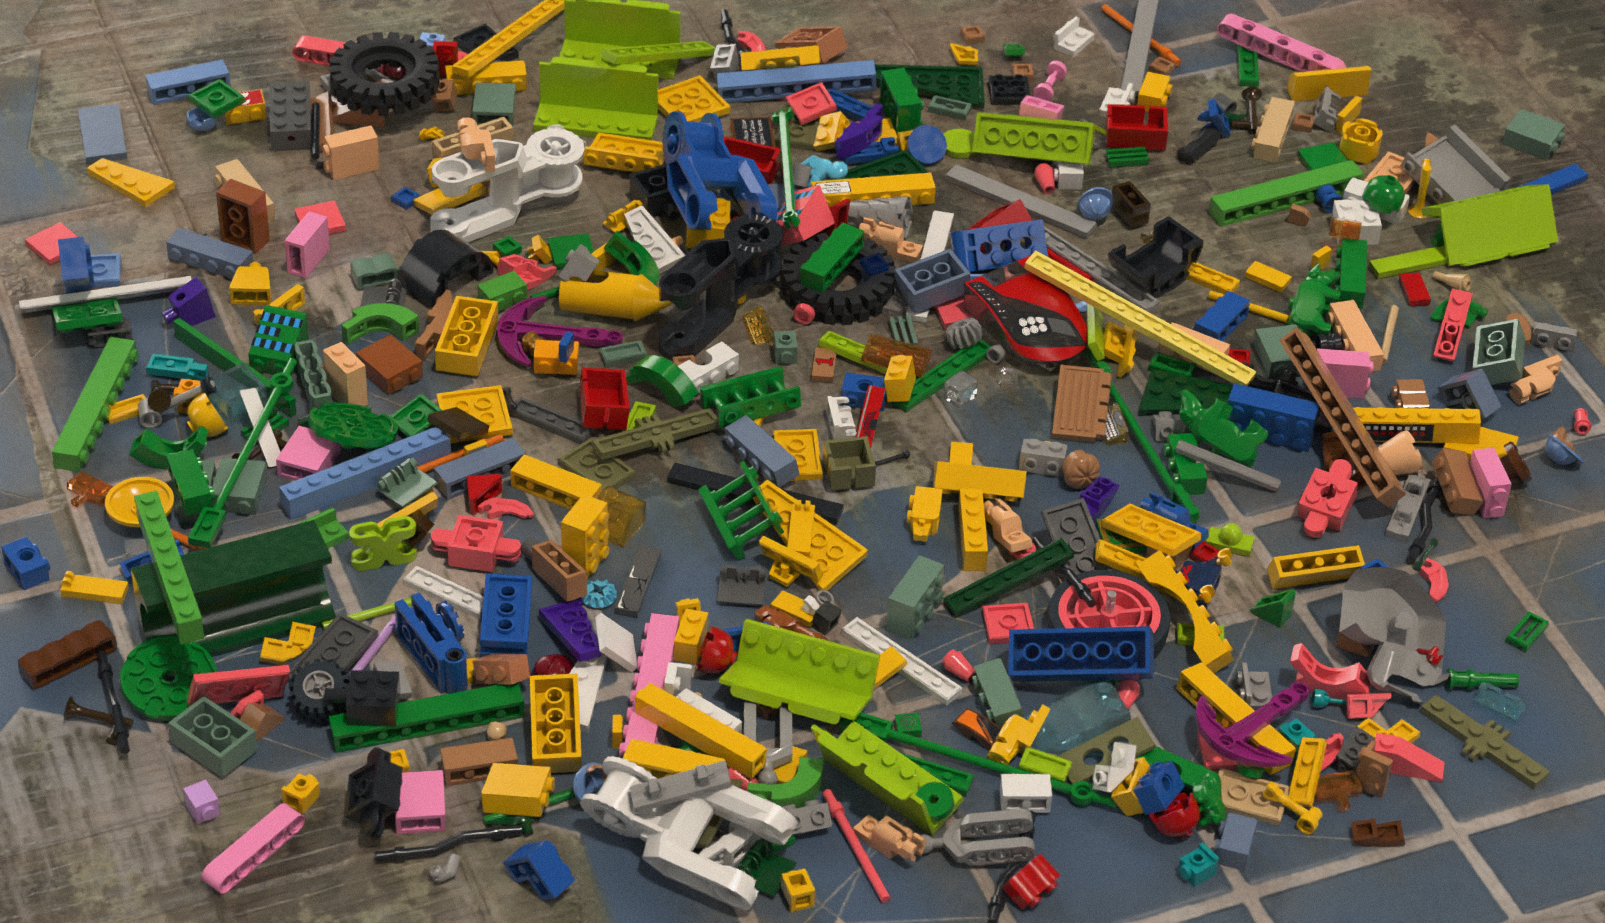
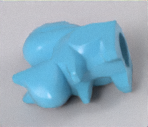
[801,155,848,188]

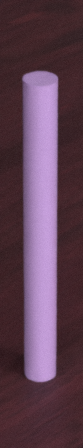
[349,614,396,677]

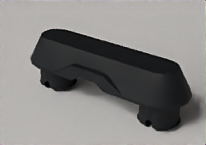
[1177,126,1220,163]
[1242,362,1299,389]

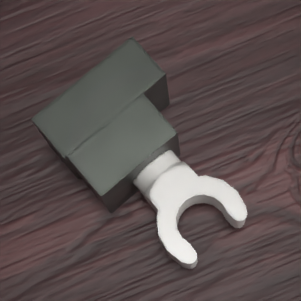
[801,595,842,636]

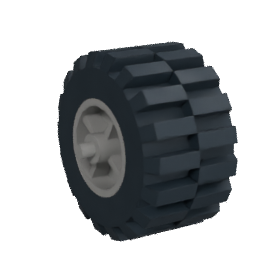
[289,659,349,725]

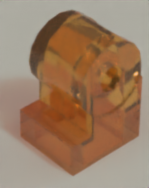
[1328,217,1362,239]

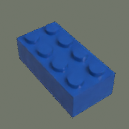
[1228,384,1319,452]

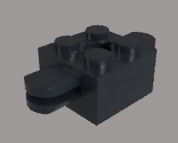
[345,747,403,840]

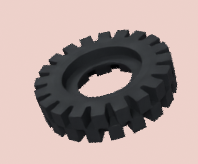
[329,32,439,116]
[781,233,896,325]

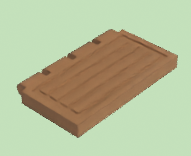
[1052,365,1112,443]

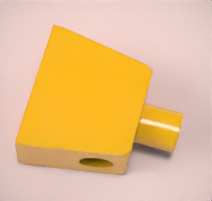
[229,262,272,305]

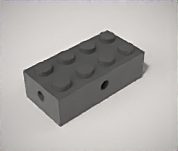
[269,81,312,151]

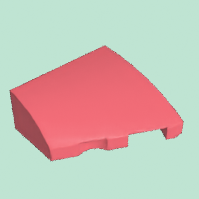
[497,254,557,290]

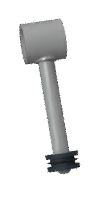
[138,376,217,429]

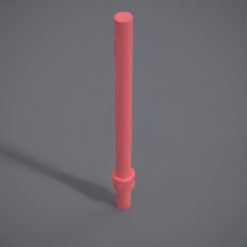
[822,789,890,903]

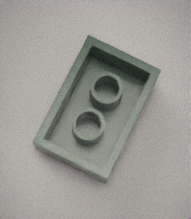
[1473,319,1526,386]
[886,555,946,640]
[169,696,257,778]

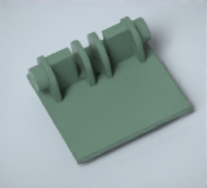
[376,458,438,508]

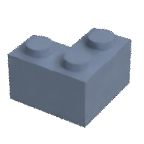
[1437,369,1502,419]

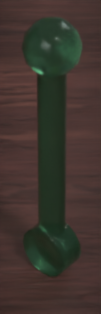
[1413,538,1438,571]

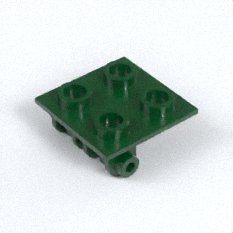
[736,838,797,898]

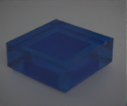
[860,253,889,276]

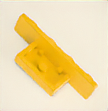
[741,46,820,71]
[1104,321,1138,378]

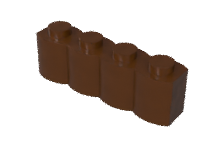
[18,620,117,689]

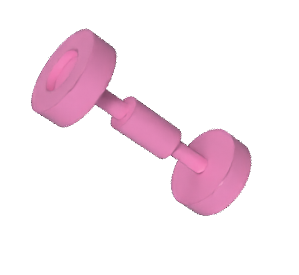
[1033,61,1067,101]

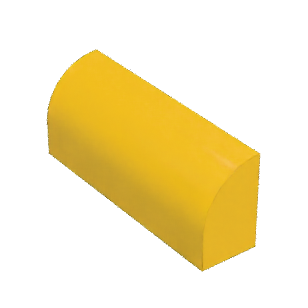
[1287,66,1372,102]

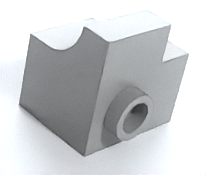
[559,244,600,282]

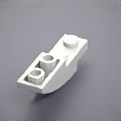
[699,799,768,867]

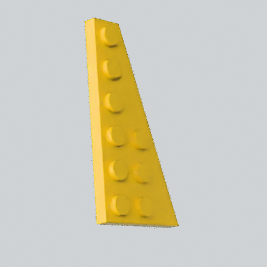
[753,480,868,591]

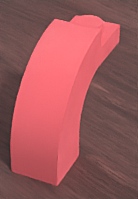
[1290,643,1371,700]

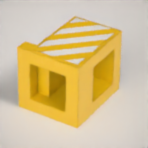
[781,868,815,912]

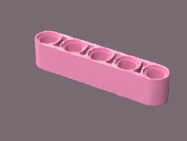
[201,803,305,894]

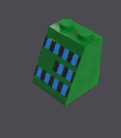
[248,305,309,376]

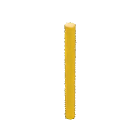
[1208,291,1290,323]

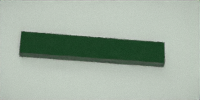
[943,538,1074,618]

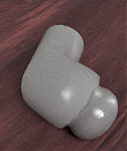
[429,854,461,883]

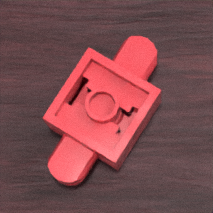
[1298,459,1358,538]
[431,515,521,572]

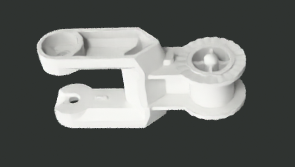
[430,128,584,243]
[580,756,797,910]

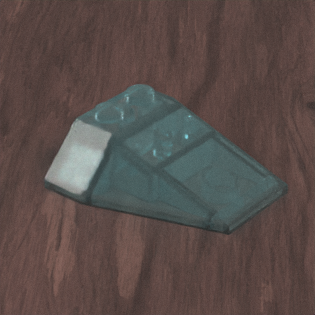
[1024,680,1131,756]

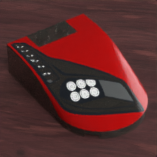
[964,255,1088,368]

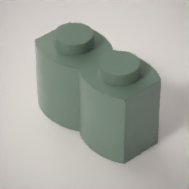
[350,253,398,290]

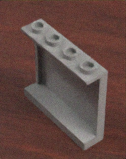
[1400,124,1511,204]

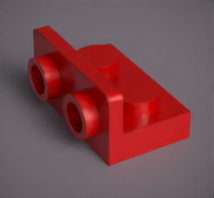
[433,41,458,78]

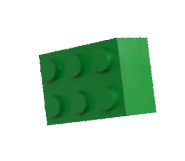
[879,68,924,137]

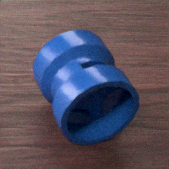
[1316,184,1342,213]

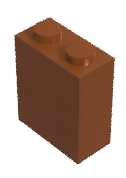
[356,334,423,395]

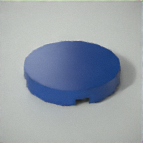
[906,125,947,165]

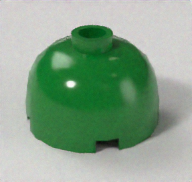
[1362,175,1405,214]

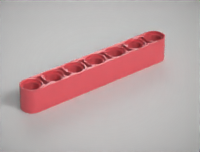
[292,36,406,79]

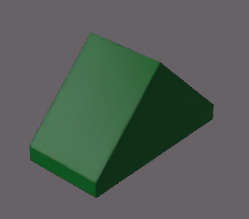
[1250,589,1296,628]

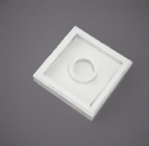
[595,613,637,672]

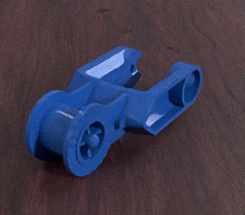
[662,111,778,230]

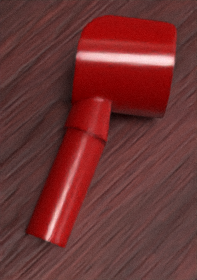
[1416,646,1443,665]

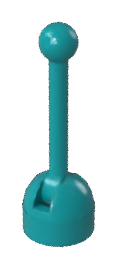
[1311,688,1346,708]

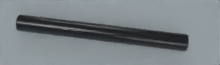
[311,102,320,159]

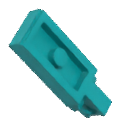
[146,354,209,380]

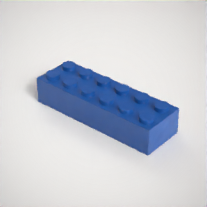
[1008,626,1154,682]

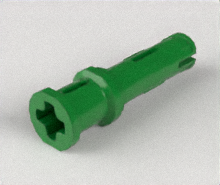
[1446,668,1520,690]

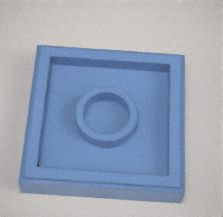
[91,253,121,287]

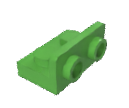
[298,508,349,549]

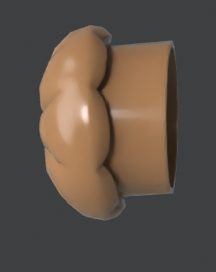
[1062,450,1101,490]

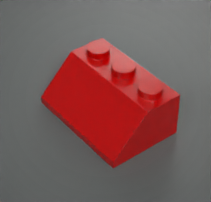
[967,199,1032,253]

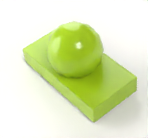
[1206,523,1255,557]

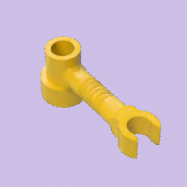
[1262,782,1323,835]

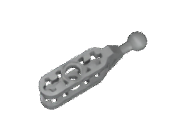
[744,702,792,784]
[920,809,1035,866]

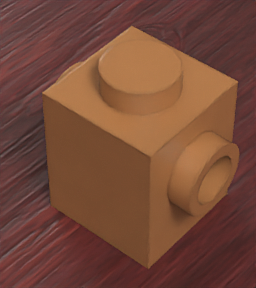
[431,79,457,111]

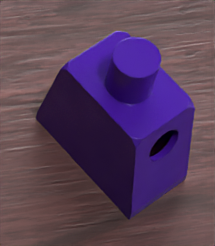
[162,277,216,326]

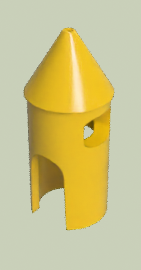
[559,270,672,322]

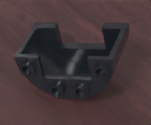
[1108,216,1204,296]
[398,230,493,307]

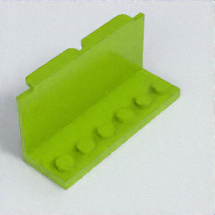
[559,0,681,80]
[533,57,658,141]
[972,112,1107,165]
[1421,184,1559,266]
[719,619,881,724]
[811,720,964,836]

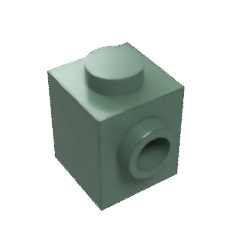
[773,330,798,364]

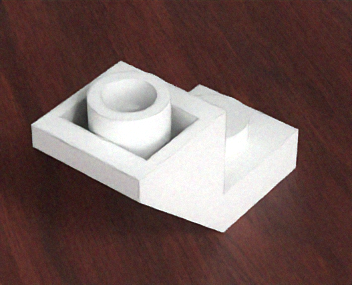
[1093,742,1136,792]

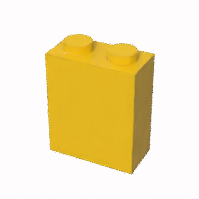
[481,763,555,817]

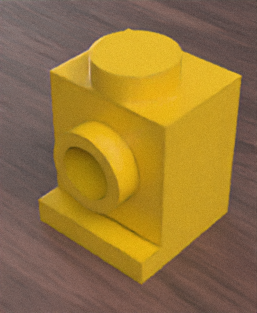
[281,773,320,815]

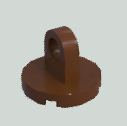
[1500,441,1532,483]

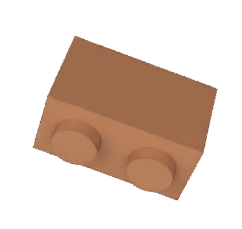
[473,654,530,685]

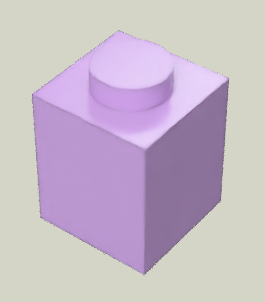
[183,780,220,824]

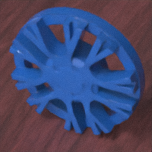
[436,601,464,642]

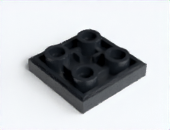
[988,74,1031,105]

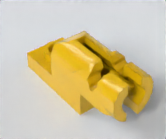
[987,704,1050,765]

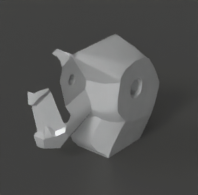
[1340,567,1450,705]

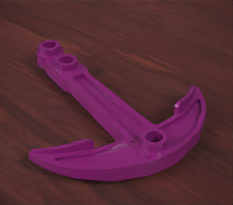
[497,296,623,367]
[1195,682,1309,767]

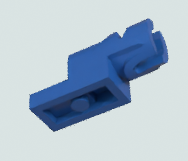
[1140,492,1209,548]

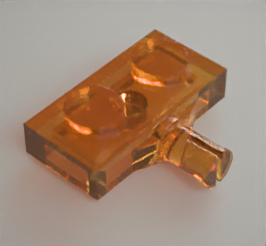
[67,471,114,507]
[1314,770,1363,810]

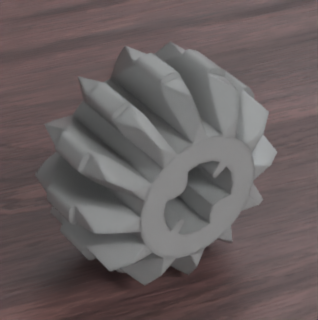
[946,318,983,349]

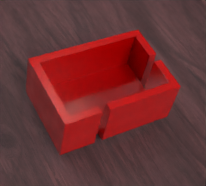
[1105,104,1168,151]
[723,136,781,184]
[579,367,630,430]

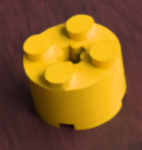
[1339,119,1382,165]

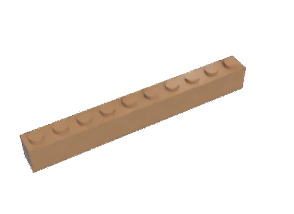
[1279,327,1406,507]

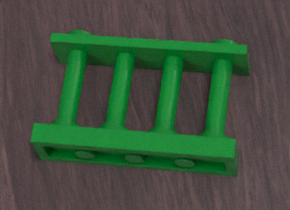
[700,366,802,428]
[698,461,784,561]

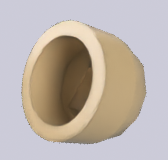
[487,722,507,741]

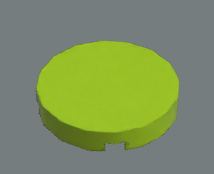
[943,129,976,159]

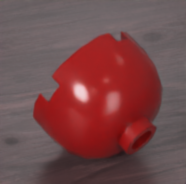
[695,626,737,674]
[1149,793,1200,838]

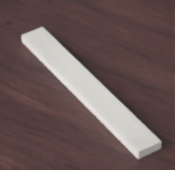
[906,211,954,323]
[19,276,191,314]

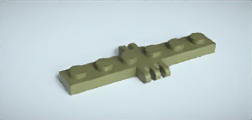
[592,408,719,460]
[1420,695,1550,790]

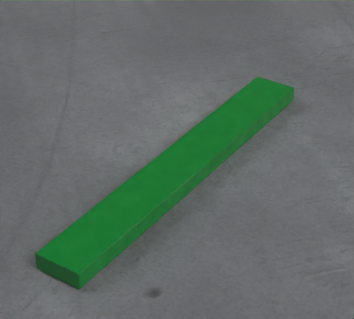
[173,318,296,418]

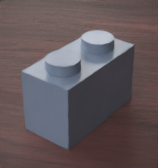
[1213,812,1258,871]

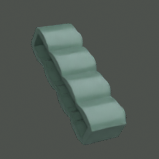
[295,340,332,411]

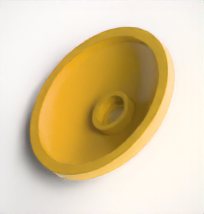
[105,477,174,528]

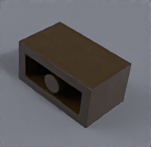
[1112,181,1151,228]

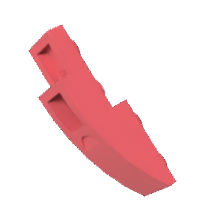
[1433,289,1473,362]

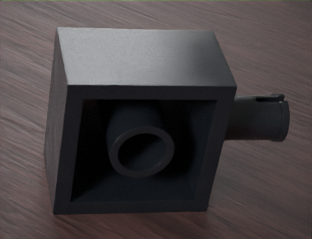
[630,164,681,221]
[324,670,401,727]

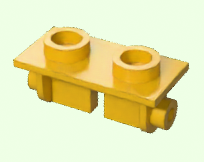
[602,200,643,233]

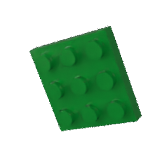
[52,298,123,333]

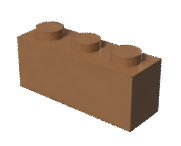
[1432,448,1484,515]
[532,539,587,602]
[440,738,518,786]

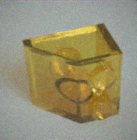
[596,485,646,548]

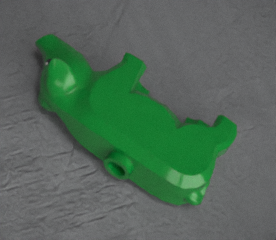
[1288,264,1341,337]
[1177,389,1268,467]

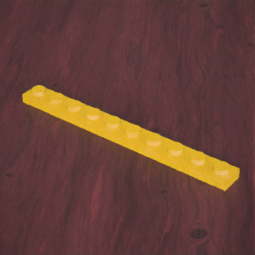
[452,0,564,78]

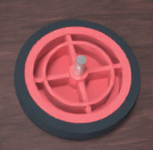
[1047,570,1170,658]

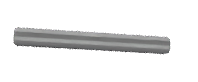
[1175,440,1281,492]

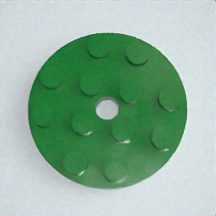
[308,402,398,451]
[120,636,217,721]

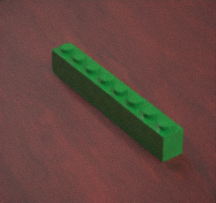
[329,682,525,753]

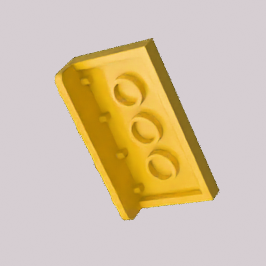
[583,133,667,172]

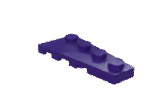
[539,598,601,662]

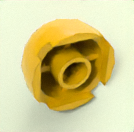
[187,392,229,437]

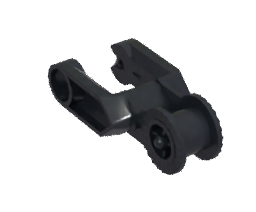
[659,214,783,361]

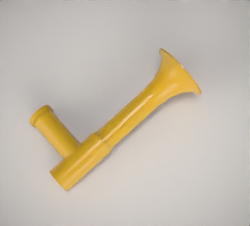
[1408,159,1432,218]

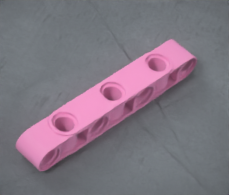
[1217,14,1346,72]

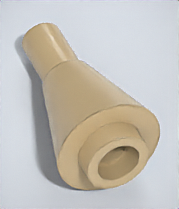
[1433,271,1472,292]

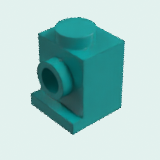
[1178,842,1219,887]

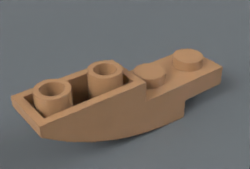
[415,289,453,361]

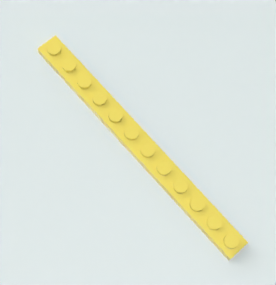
[1024,251,1257,386]

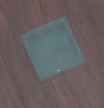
[207,363,267,423]

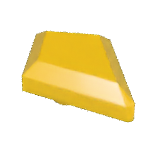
[949,43,978,65]
[769,561,801,587]

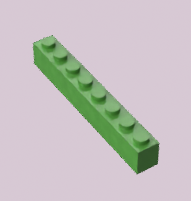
[1209,160,1364,227]
[52,337,139,472]
[134,491,205,644]

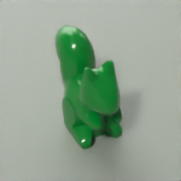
[1192,771,1227,826]

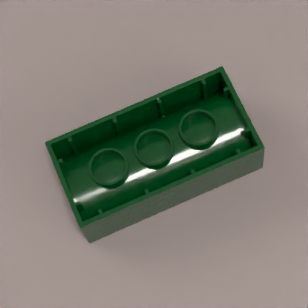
[131,520,336,657]

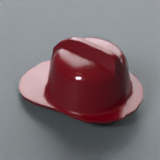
[529,654,574,683]

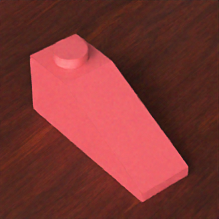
[1375,733,1445,783]

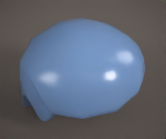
[186,107,218,132]

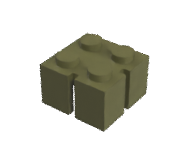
[823,436,876,490]

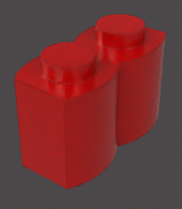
[1002,853,1061,910]

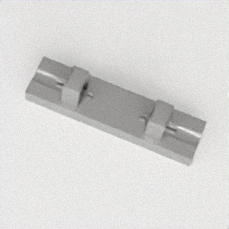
[1385,474,1430,542]
[629,760,732,813]

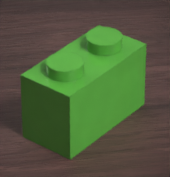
[477,271,527,312]

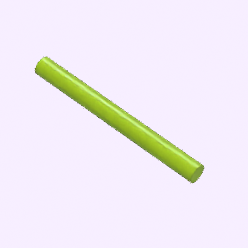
[322,597,412,630]

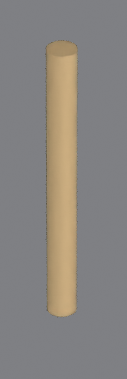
[1381,305,1399,365]

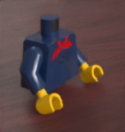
[1174,548,1233,610]

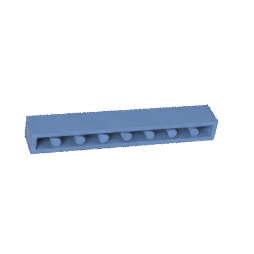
[717,60,877,103]
[279,427,451,520]

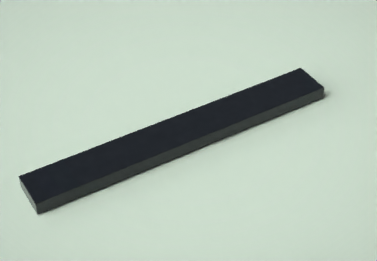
[667,463,844,525]

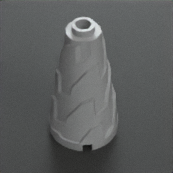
[847,196,912,238]

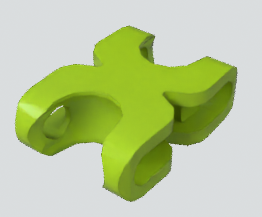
[349,516,417,571]

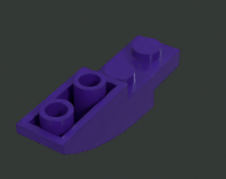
[835,103,883,159]
[1079,477,1119,524]

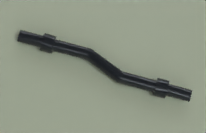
[721,9,746,71]
[1406,477,1442,564]
[1032,536,1096,607]
[97,651,130,754]
[988,811,1036,923]
[375,824,523,862]

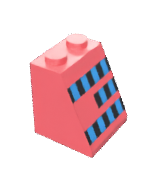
[776,185,835,246]

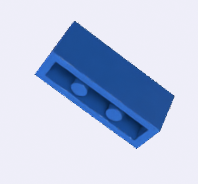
[1194,291,1250,342]

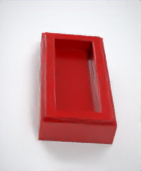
[1399,273,1431,306]

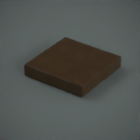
[427,407,490,441]

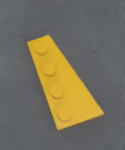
[87,158,175,207]

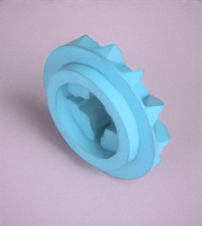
[580,578,617,608]

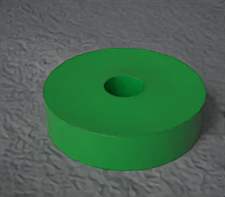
[915,782,954,821]

